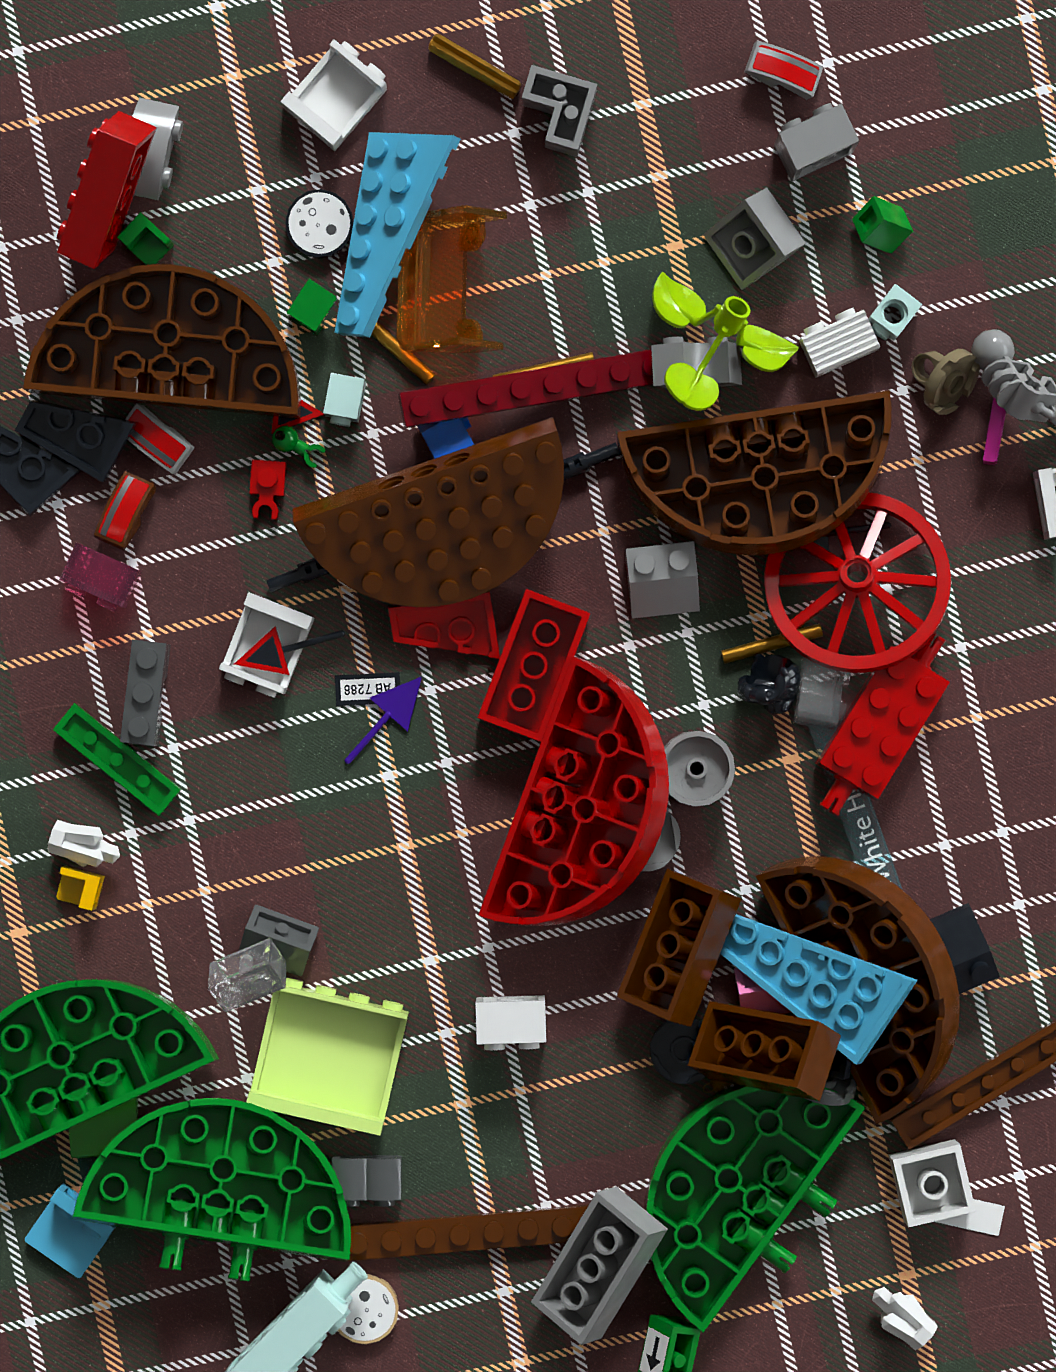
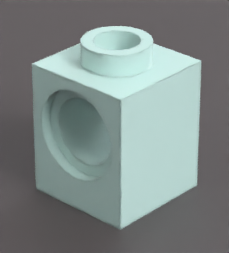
[868,284,922,341]
[323,373,366,427]

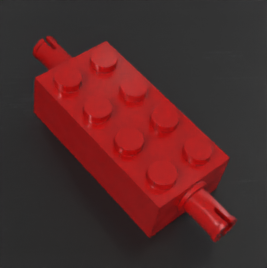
[815,633,950,816]

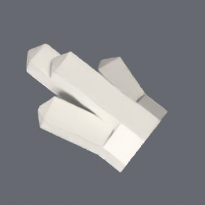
[48,820,120,867]
[872,1287,938,1350]

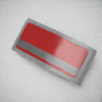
[744,41,824,100]
[125,403,195,475]

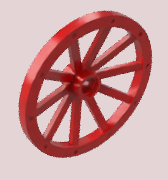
[764,492,951,673]

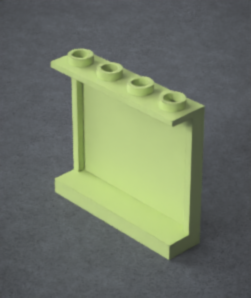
[247,977,409,1136]

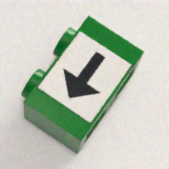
[638,1314,701,1372]

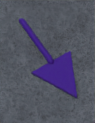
[345,676,422,764]

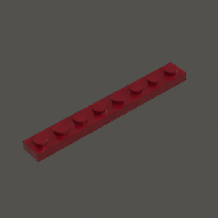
[398,349,653,428]

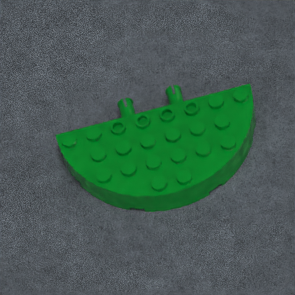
[645,1085,866,1332]
[72,1098,351,1282]

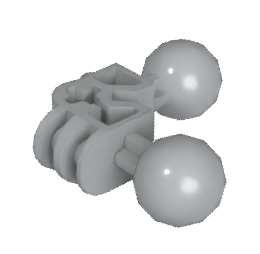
[971,329,1056,425]

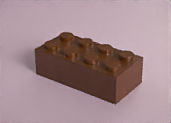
[616,869,742,1027]
[688,1001,841,1101]

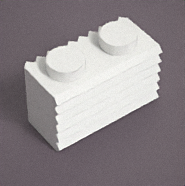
[799,308,880,378]

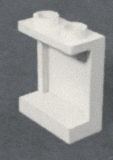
[280,39,387,151]
[219,592,315,698]

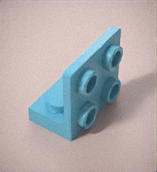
[25,1183,116,1278]

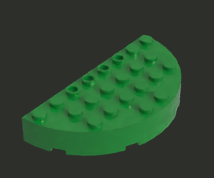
[0,979,219,1160]

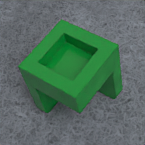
[852,196,913,253]
[117,212,174,265]
[287,279,337,335]

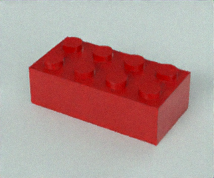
[56,111,157,269]
[477,589,590,742]

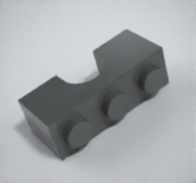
[120,639,171,746]

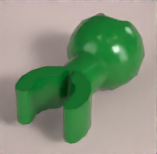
[272,426,326,468]

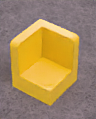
[56,866,105,911]

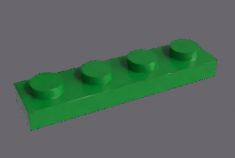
[53,703,182,816]

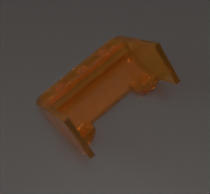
[397,205,507,353]

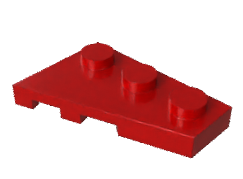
[388,590,500,659]

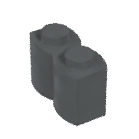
[332,1155,402,1207]

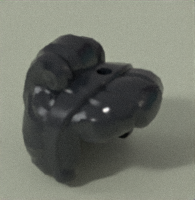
[737,654,801,714]

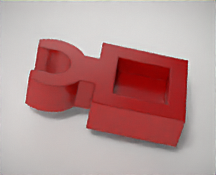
[249,460,287,520]

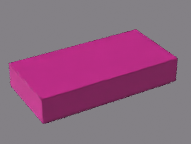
[983,398,1006,466]

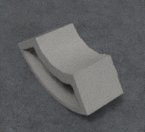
[133,97,183,200]
[651,337,742,388]

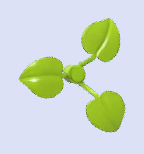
[652,272,799,411]

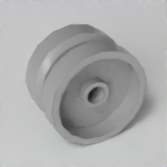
[664,731,735,807]

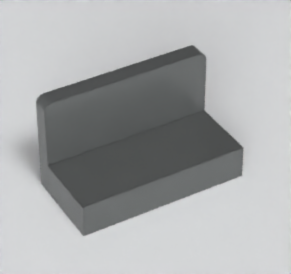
[238,904,320,976]

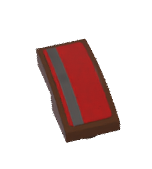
[94,471,156,551]

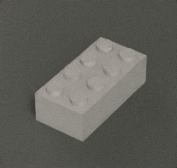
[531,1187,668,1345]

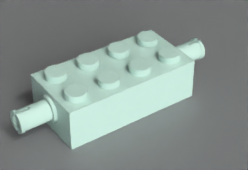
[225,1262,368,1372]

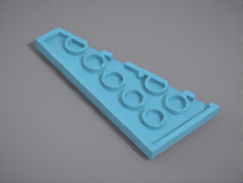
[334,132,461,338]
[720,914,918,1065]

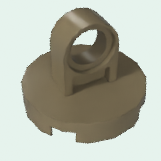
[911,349,980,415]

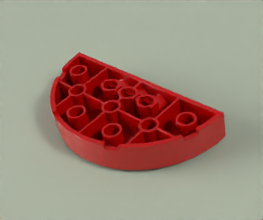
[479,656,669,926]

